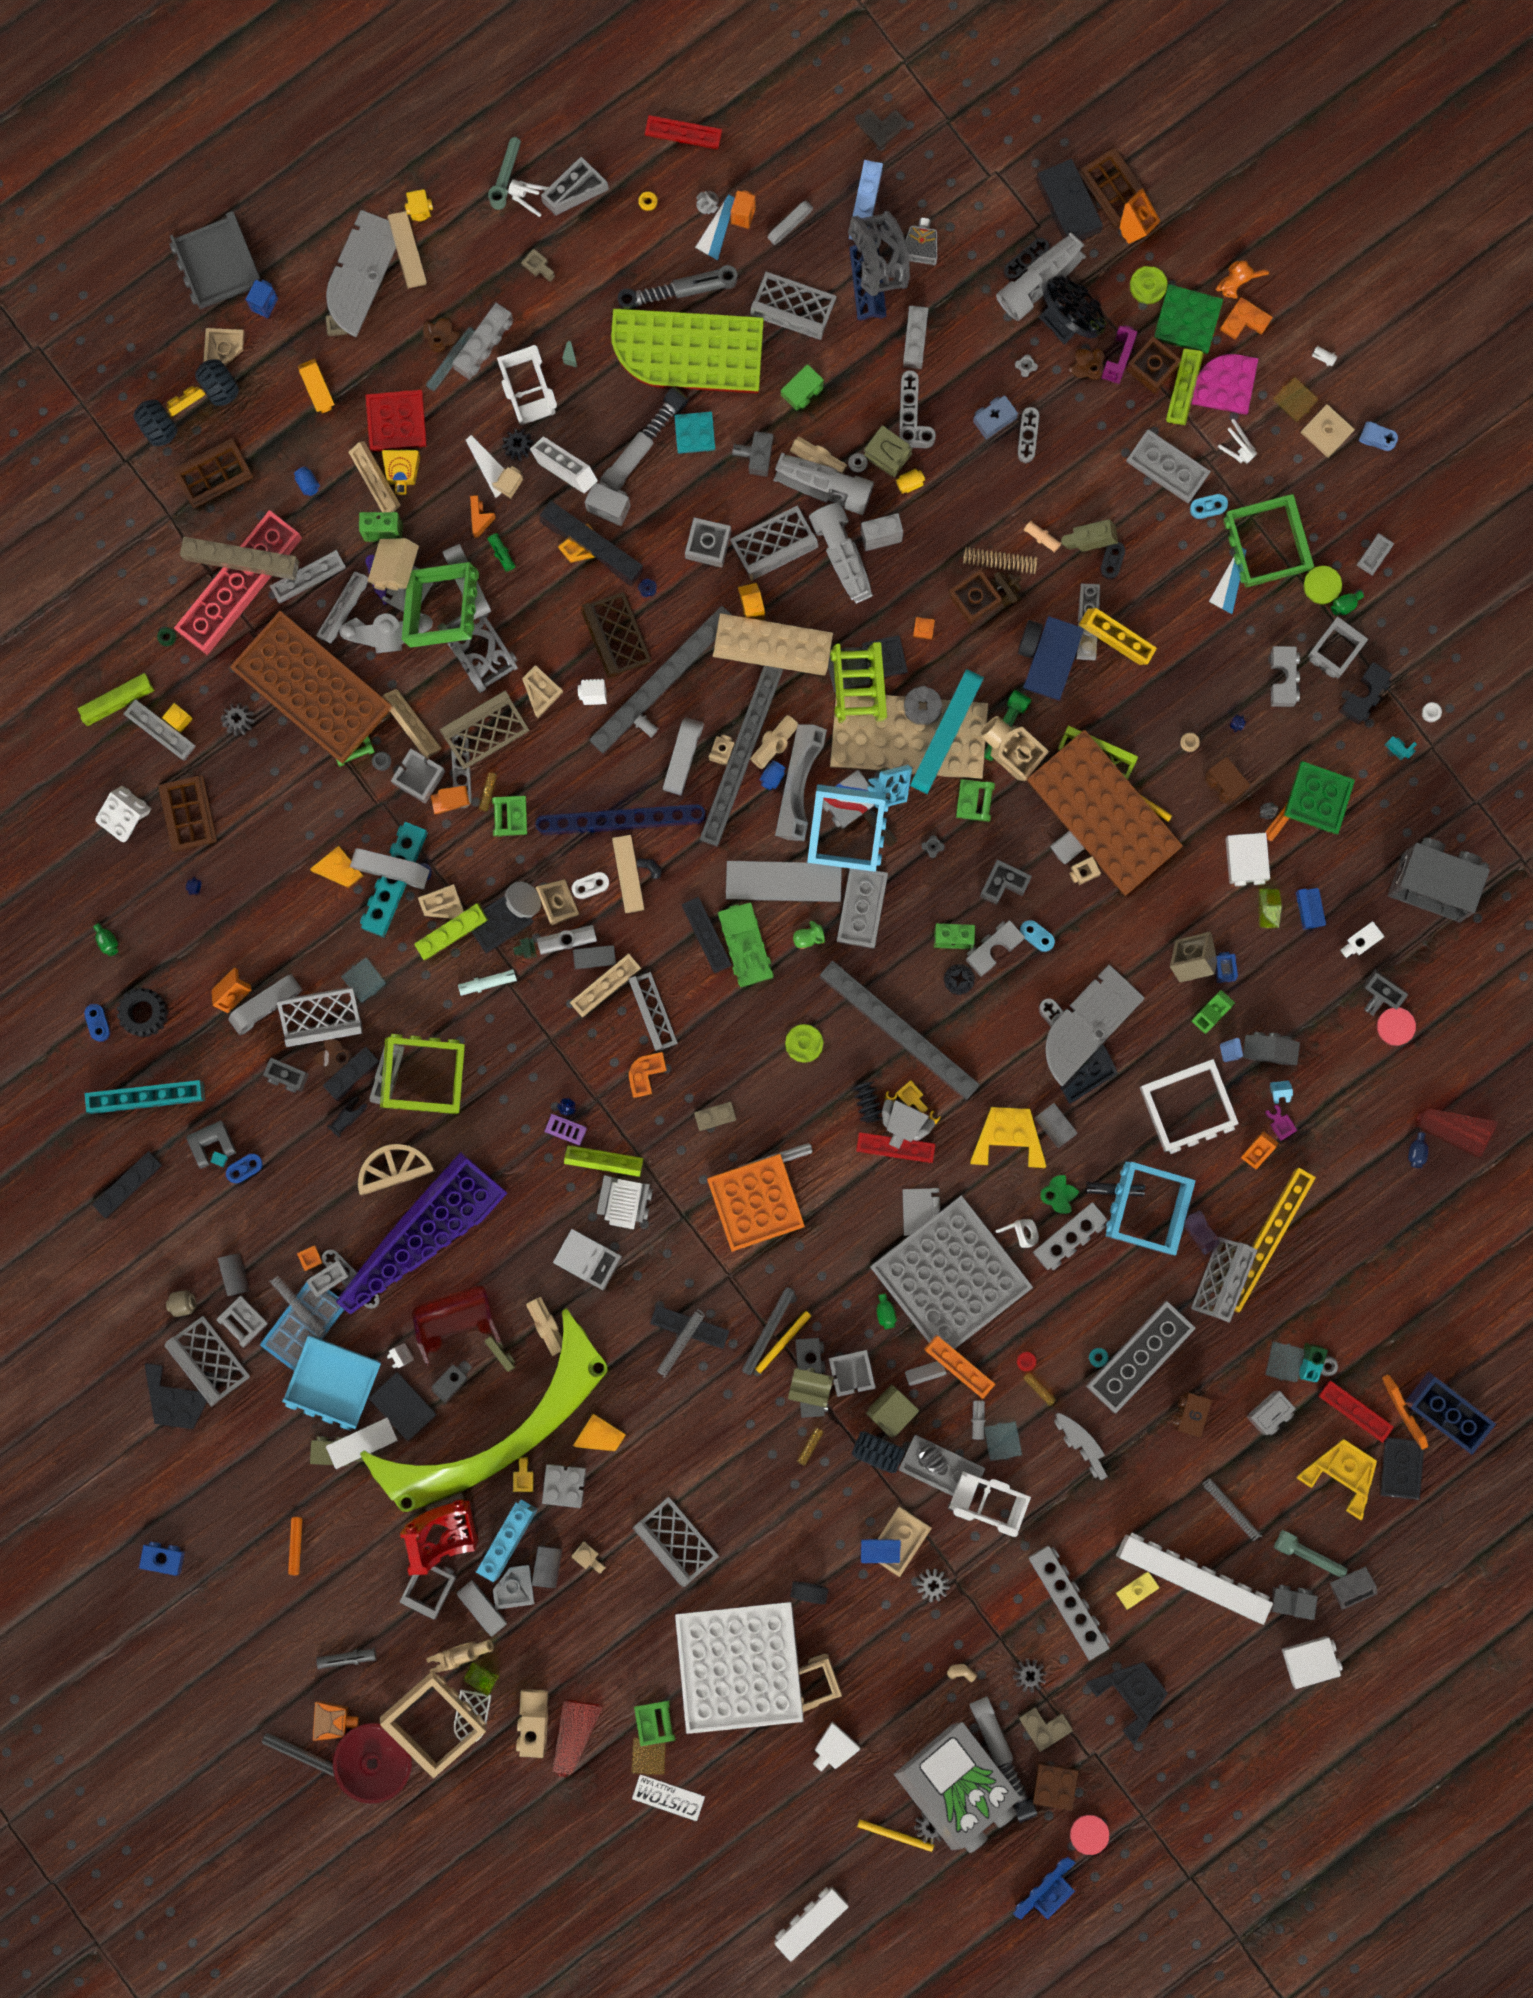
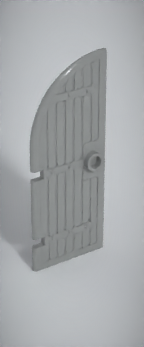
[326,210,396,337]
[1046,965,1145,1086]

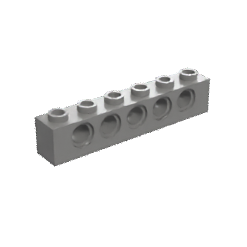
[1028,1545,1110,1661]

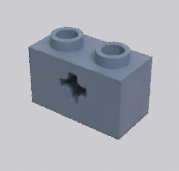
[973,395,1018,439]

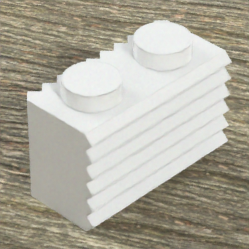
[578,679,607,705]

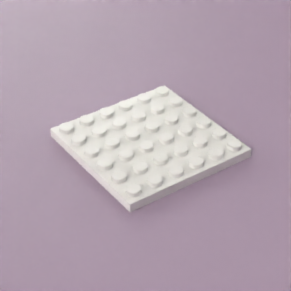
[675,1602,804,1734]

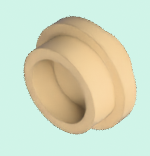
[1180,733,1200,752]

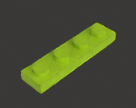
[1166,348,1203,425]
[414,904,488,960]
[564,1145,644,1177]

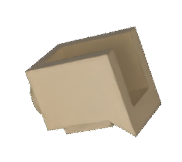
[492,466,523,498]

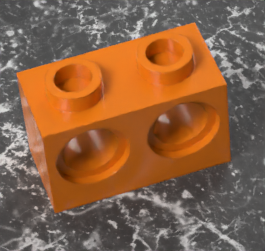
[731,190,756,229]

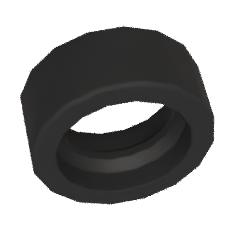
[1017,620,1043,658]
[790,1581,829,1604]

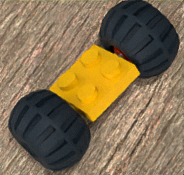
[133,359,239,446]

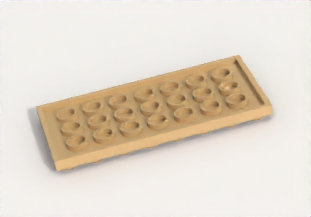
[830,695,988,779]

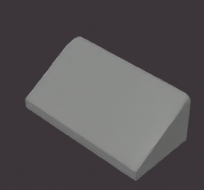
[1050,831,1084,864]
[905,1361,946,1386]

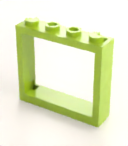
[380,1034,465,1114]

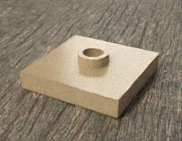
[1301,405,1355,458]

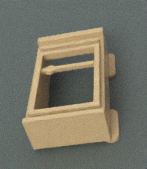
[798,1654,842,1712]

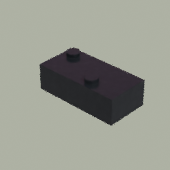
[1036,158,1103,241]

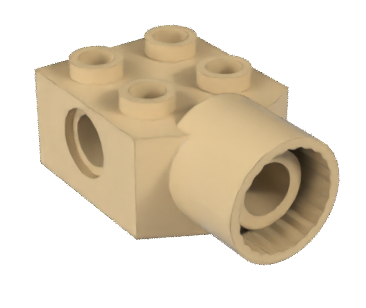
[980,716,1049,781]
[516,1689,548,1758]

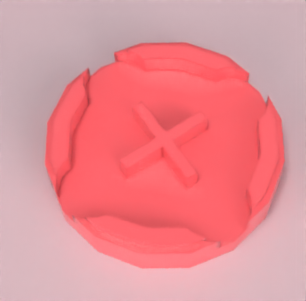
[1377,1008,1416,1046]
[1070,1815,1109,1855]

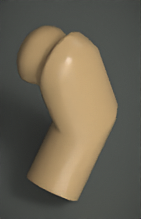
[947,1664,977,1683]

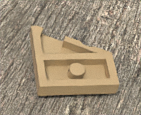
[523,665,563,718]
[418,885,464,919]

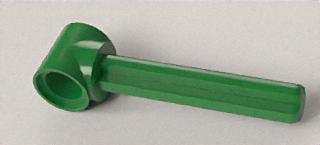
[984,690,1032,761]

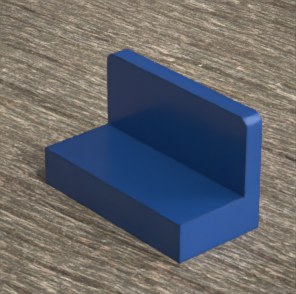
[1296,888,1326,930]
[861,1539,901,1563]

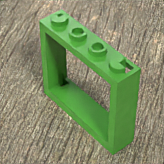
[1223,494,1314,588]
[402,562,479,648]

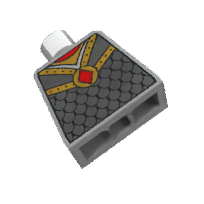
[906,218,937,265]

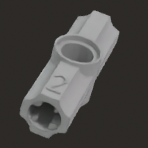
[537,925,597,955]

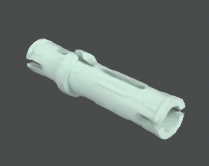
[458,969,516,996]

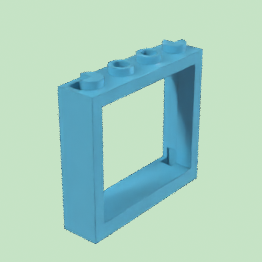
[807,785,889,872]
[1106,1162,1196,1255]

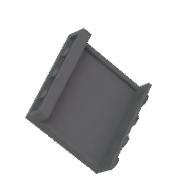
[169,211,261,309]

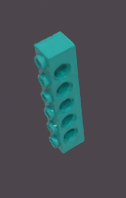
[360,822,428,938]
[85,1080,205,1114]

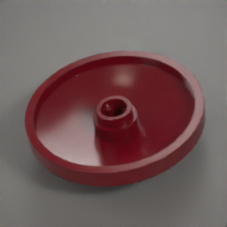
[332,1723,412,1804]

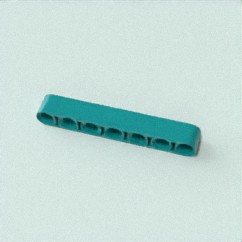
[910,669,984,794]

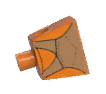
[313,1701,359,1741]

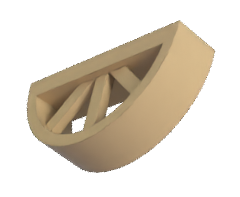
[358,1144,435,1195]

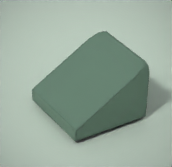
[562,341,577,367]

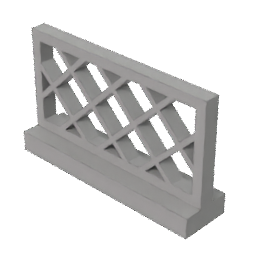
[750,272,837,340]
[730,506,818,581]
[277,987,363,1047]
[1191,1237,1257,1323]
[165,1316,250,1407]
[633,1497,719,1588]

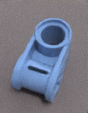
[1359,422,1398,451]

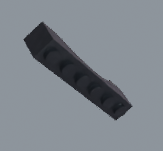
[540,501,643,587]

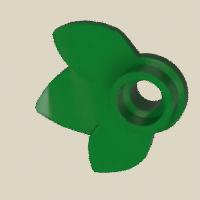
[1040,1175,1079,1214]

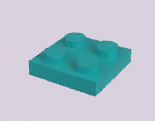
[675,412,715,454]

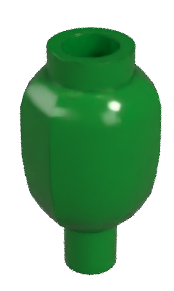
[1331,591,1364,616]
[93,923,119,957]
[877,1293,897,1330]

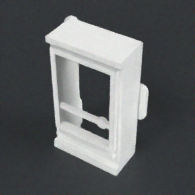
[497,345,557,426]
[949,1471,1031,1537]

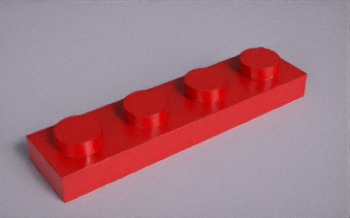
[645,115,722,149]
[856,1132,935,1163]
[1318,1381,1394,1443]

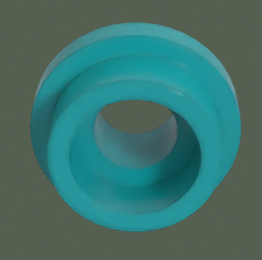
[1089,1348,1108,1367]

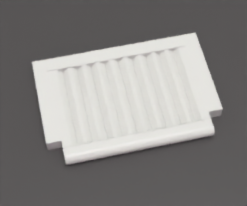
[604,1179,643,1229]

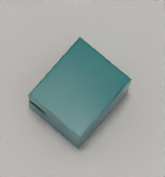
[210,1151,228,1167]

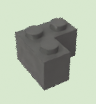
[980,860,1032,905]
[1243,1032,1300,1065]
[1270,1584,1318,1620]

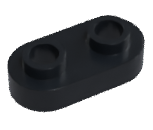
[1100,542,1125,580]

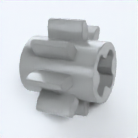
[696,191,719,214]

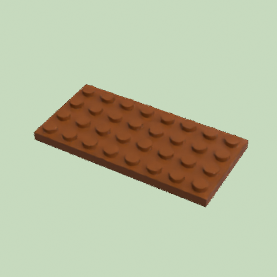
[230,611,392,764]
[1026,730,1183,896]

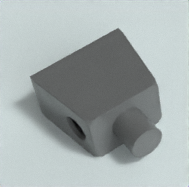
[431,1360,472,1404]

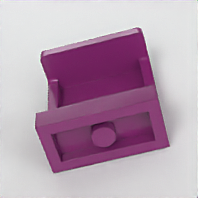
[1102,325,1137,384]

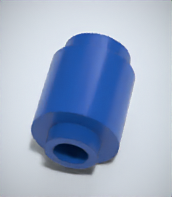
[294,466,320,496]
[759,761,786,790]

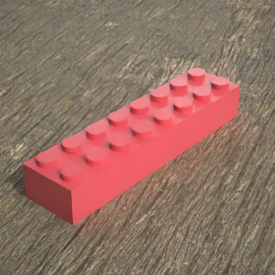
[174,510,302,655]

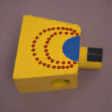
[382,450,420,495]

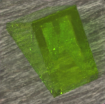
[1259,889,1282,928]
[464,1663,499,1696]

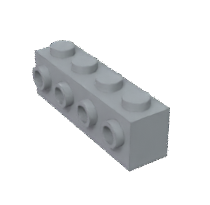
[452,303,513,380]

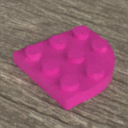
[1191,354,1258,415]

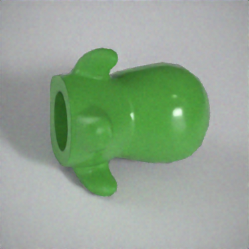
[793,921,825,949]

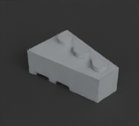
[541,157,609,215]

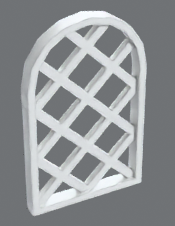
[454,1690,491,1742]

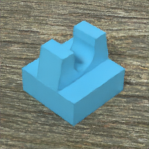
[1270,1081,1293,1104]

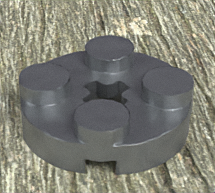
[904,686,942,725]

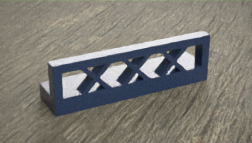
[849,245,887,321]

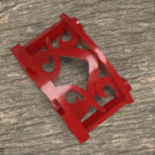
[400,1500,479,1575]

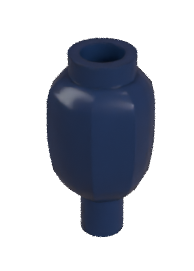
[1408,1132,1428,1168]

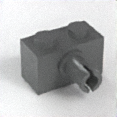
[732,432,773,477]
[1364,969,1408,1016]

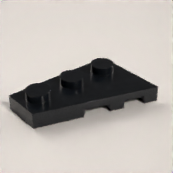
[1060,1044,1118,1104]

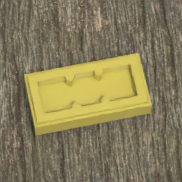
[1116,1571,1159,1610]

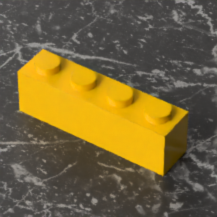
[1079,608,1157,665]

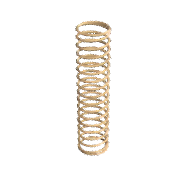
[963,547,1037,574]

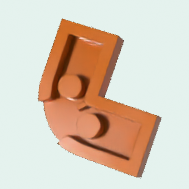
[629,1052,667,1098]

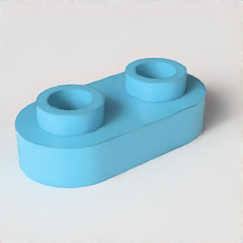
[1190,494,1228,519]
[1020,920,1055,952]

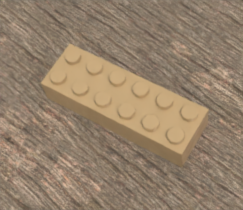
[713,613,833,676]

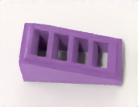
[545,1114,587,1146]

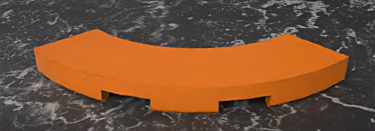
[1382,1374,1428,1450]

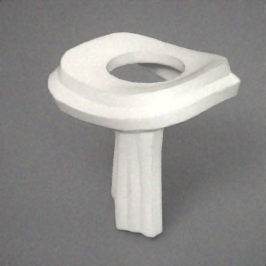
[996,1219,1039,1248]

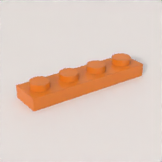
[924,1334,995,1399]

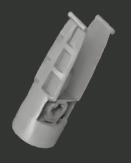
[996,232,1086,321]
[774,453,874,515]
[809,503,873,604]

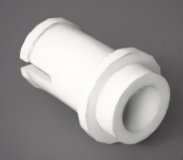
[1312,346,1338,366]

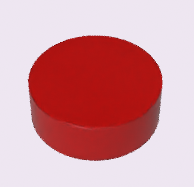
[1017,1352,1036,1371]

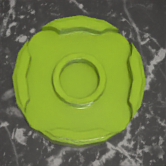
[1130,266,1167,304]
[1303,566,1342,604]
[785,1024,824,1063]

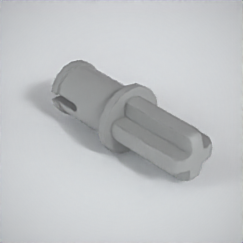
[971,1400,986,1440]

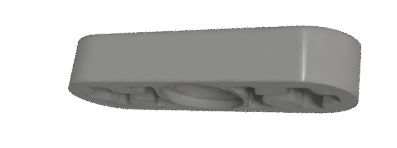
[768,201,813,245]
[1018,407,1039,463]

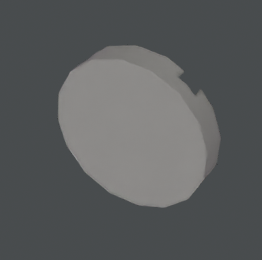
[505,882,541,918]

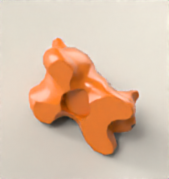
[1215,260,1269,299]

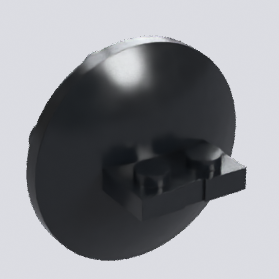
[1039,275,1106,345]

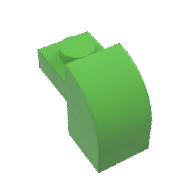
[1192,990,1235,1034]

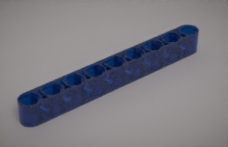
[535,804,706,835]

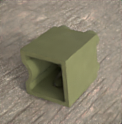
[864,426,913,477]
[788,1368,833,1408]
[866,1384,919,1438]

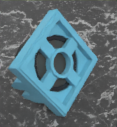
[867,765,912,808]

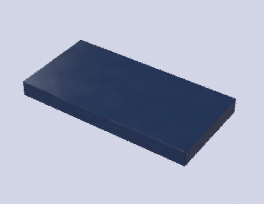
[1023,616,1084,701]

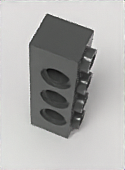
[796,1338,828,1418]

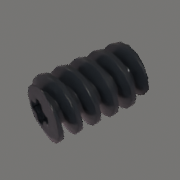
[852,1081,883,1123]

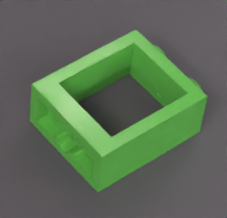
[359,512,403,542]
[934,924,975,949]

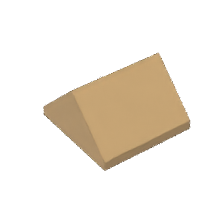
[536,880,579,926]

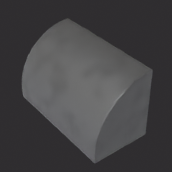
[1035,1103,1078,1148]
[218,1254,250,1296]
[532,1545,563,1588]
[1330,1567,1377,1610]

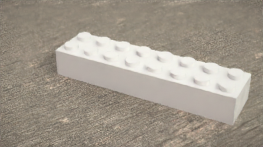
[1116,1533,1273,1625]

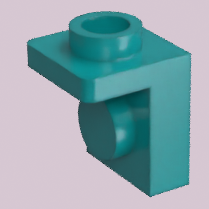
[1385,736,1417,760]

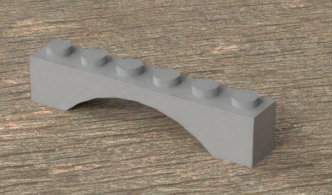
[775,724,827,841]

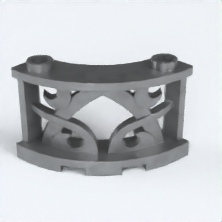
[848,211,910,296]
[437,614,518,693]

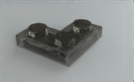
[855,108,908,150]

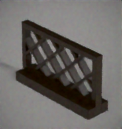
[581,592,651,679]

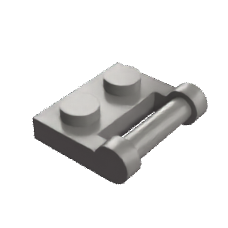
[217,1296,268,1348]

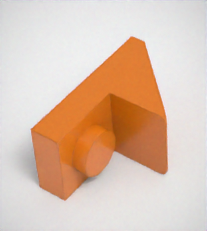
[470,496,496,538]
[431,786,470,814]
[1241,1131,1279,1169]

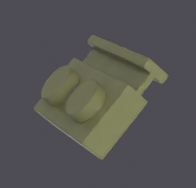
[484,1336,516,1372]

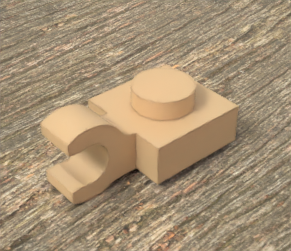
[571,1542,606,1574]

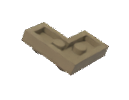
[1019,1707,1073,1752]

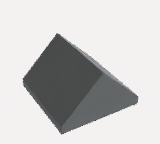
[828,647,871,693]

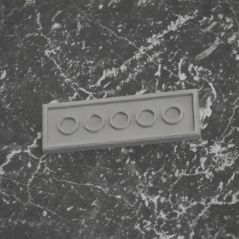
[726,861,841,902]

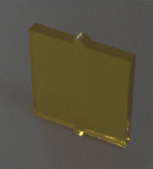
[1273,377,1319,422]
[632,1738,666,1776]

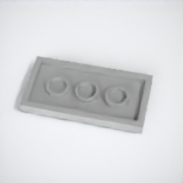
[1126,430,1211,504]
[837,868,888,949]
[898,1435,985,1496]

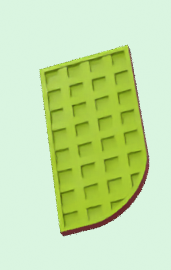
[611,309,764,393]

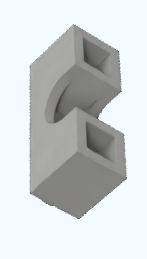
[903,306,928,369]
[1271,646,1300,707]
[966,920,1025,977]

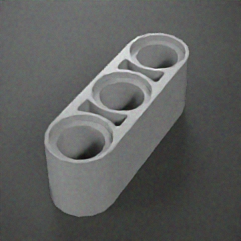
[457,1580,507,1637]

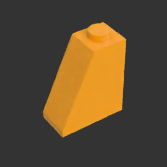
[298,358,334,413]
[738,583,765,621]

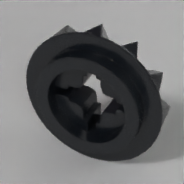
[944,964,974,995]

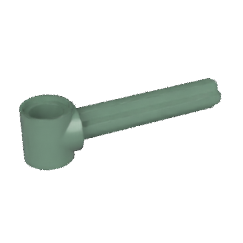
[488,137,521,210]
[1273,1530,1347,1578]

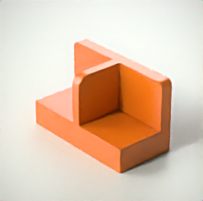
[212,967,251,1013]

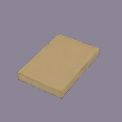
[878,1506,931,1577]

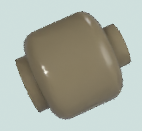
[166,1290,196,1317]

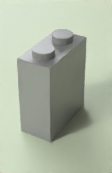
[861,513,903,551]

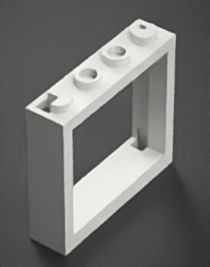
[1140,1059,1239,1154]

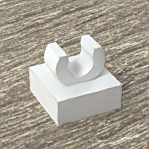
[387,1343,414,1368]

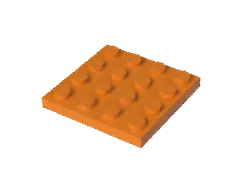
[707,1153,805,1252]

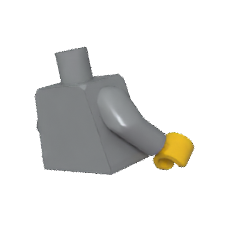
[882,1091,941,1149]

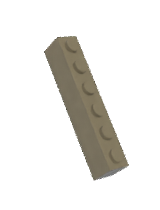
[180,537,299,580]

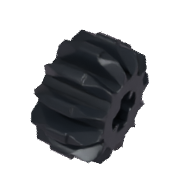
[502,428,534,461]

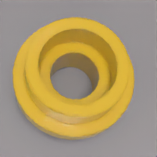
[639,192,657,211]

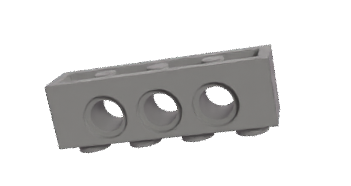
[1032,1202,1107,1270]

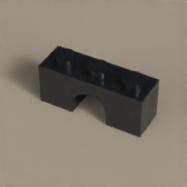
[1339,662,1392,724]
[323,1047,380,1101]

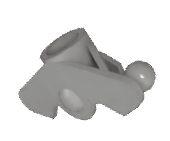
[340,613,432,653]

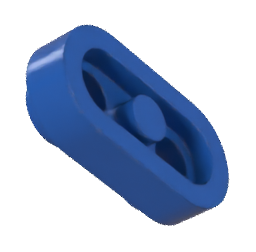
[84,1004,111,1042]
[226,1154,263,1184]

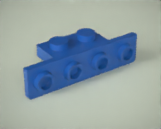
[1014,1857,1075,1919]

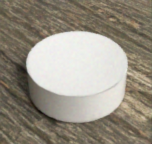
[1422,702,1442,722]

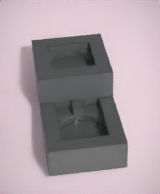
[573,946,616,969]

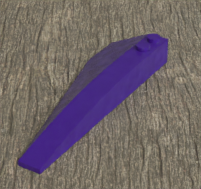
[336,1152,507,1314]

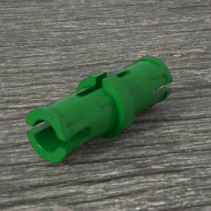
[487,533,516,572]

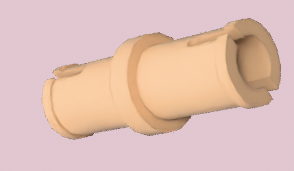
[1024,521,1061,553]

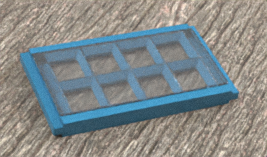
[260,1277,344,1371]

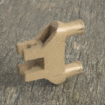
[427,1639,494,1673]

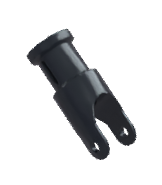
[327,1096,367,1138]

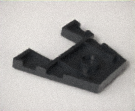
[145,1363,221,1429]
[1086,1661,1168,1745]

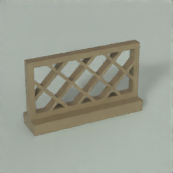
[440,691,529,770]

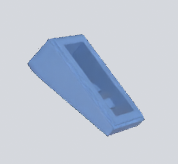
[1220,1038,1243,1062]

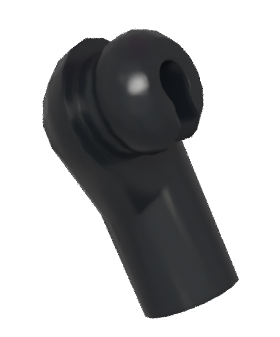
[637,858,662,879]

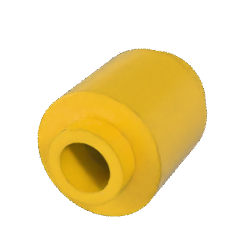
[896,468,925,494]

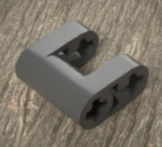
[186,1120,237,1169]

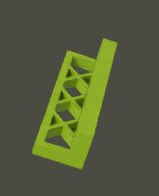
[77,673,155,726]
[1058,726,1138,780]

